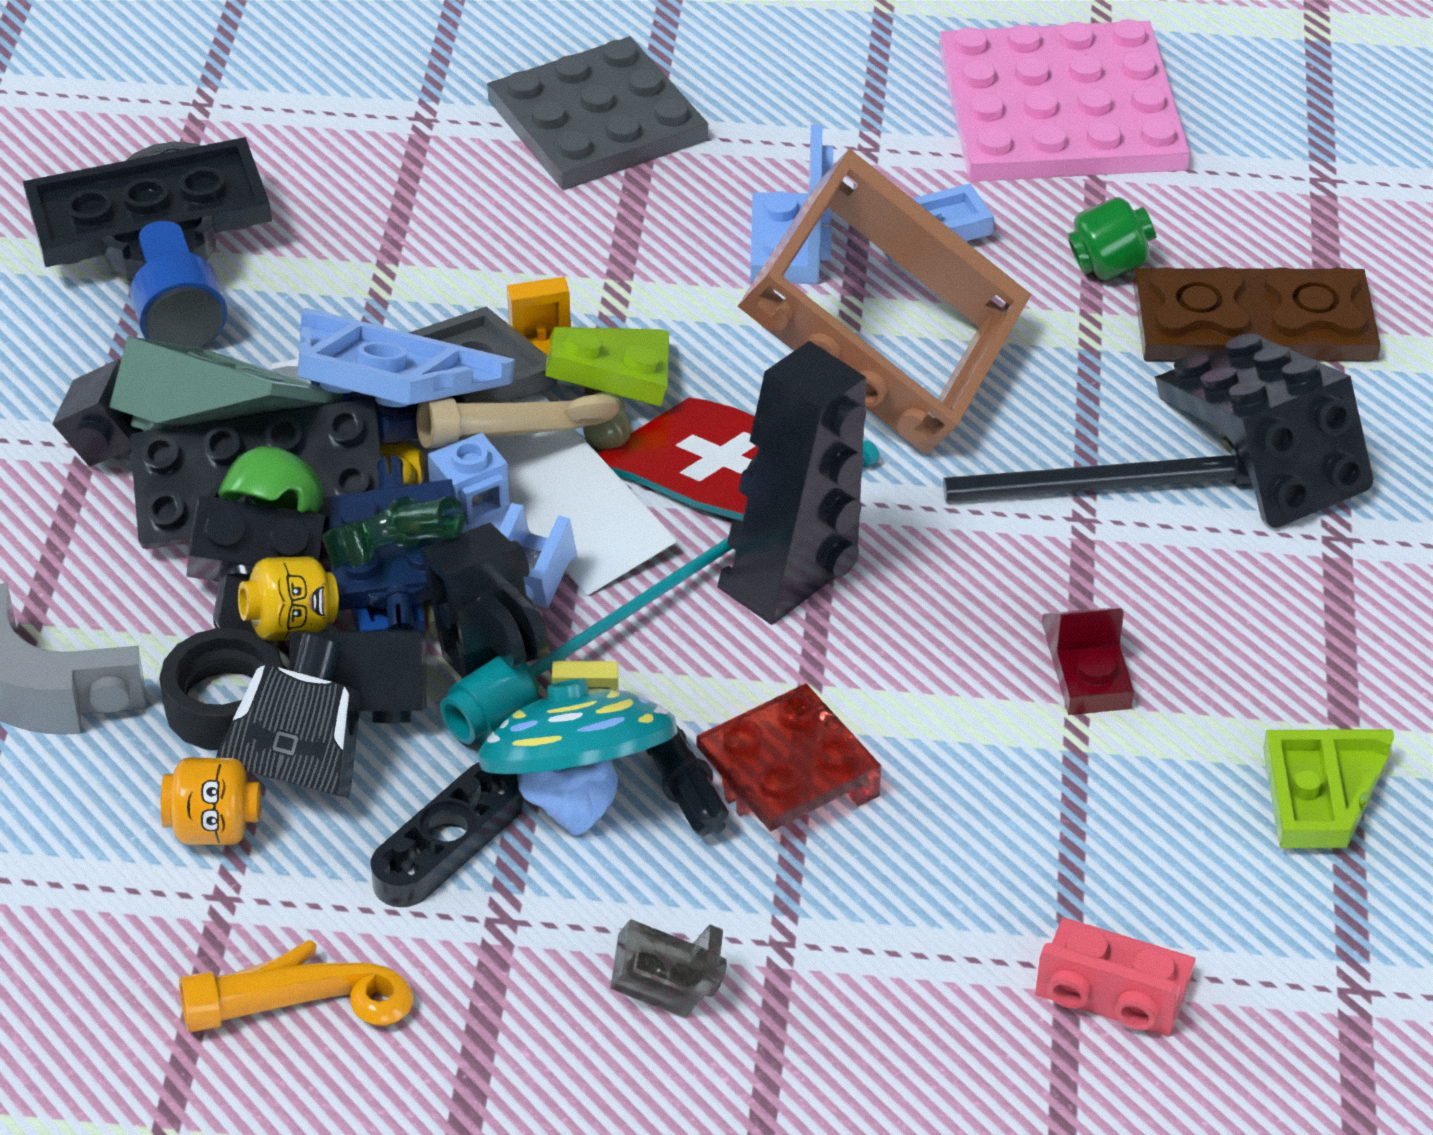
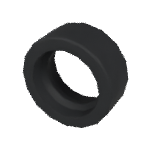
[159,628,284,750]

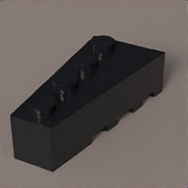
[717,341,867,625]

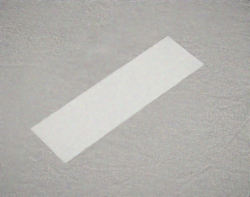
[487,391,677,595]

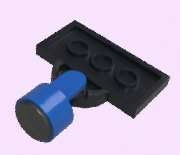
[23,137,272,348]

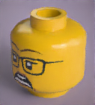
[238,557,339,642]

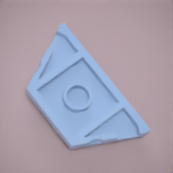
[298,308,515,407]

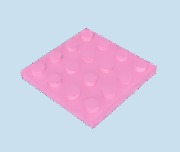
[939,19,1190,182]

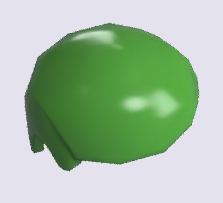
[218,446,324,513]

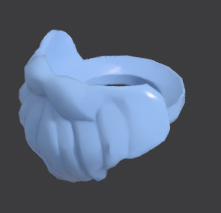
[517,760,619,836]

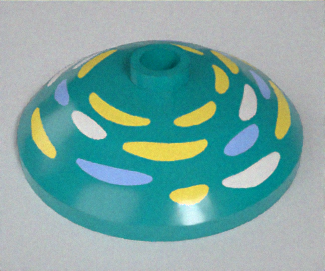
[477,678,678,774]

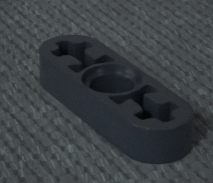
[371,762,523,907]

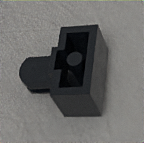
[186,495,325,633]
[420,522,549,678]

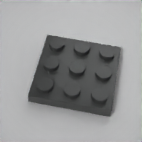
[487,36,708,190]

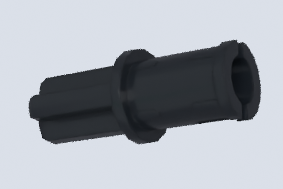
[646,725,729,837]

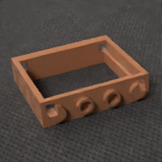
[737,148,1032,455]

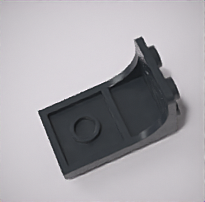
[1155,334,1373,528]

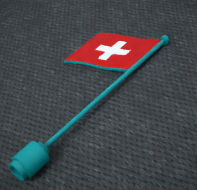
[440,397,880,744]

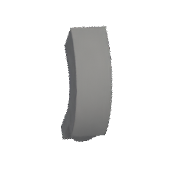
[0,583,146,735]

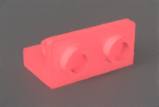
[1035,917,1196,1037]

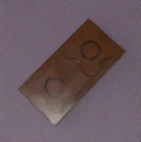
[1133,267,1380,361]

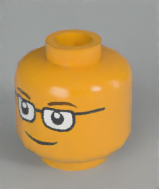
[160,757,261,845]

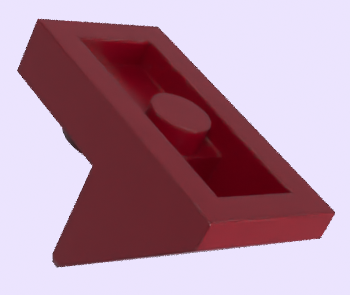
[1042,608,1134,715]

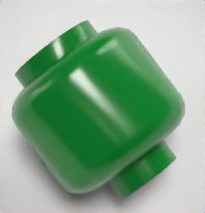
[1067,197,1157,281]

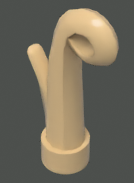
[416,394,620,448]

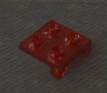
[696,683,882,832]

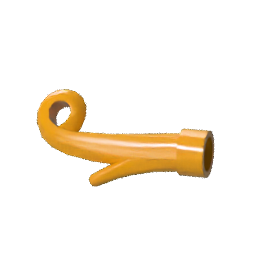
[179,940,414,1033]

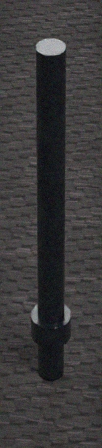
[943,448,1252,502]

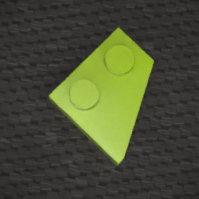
[545,327,670,407]
[1263,729,1395,848]

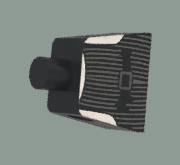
[216,633,361,798]

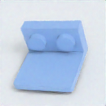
[750,124,833,284]

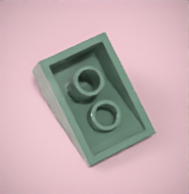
[109,336,344,431]

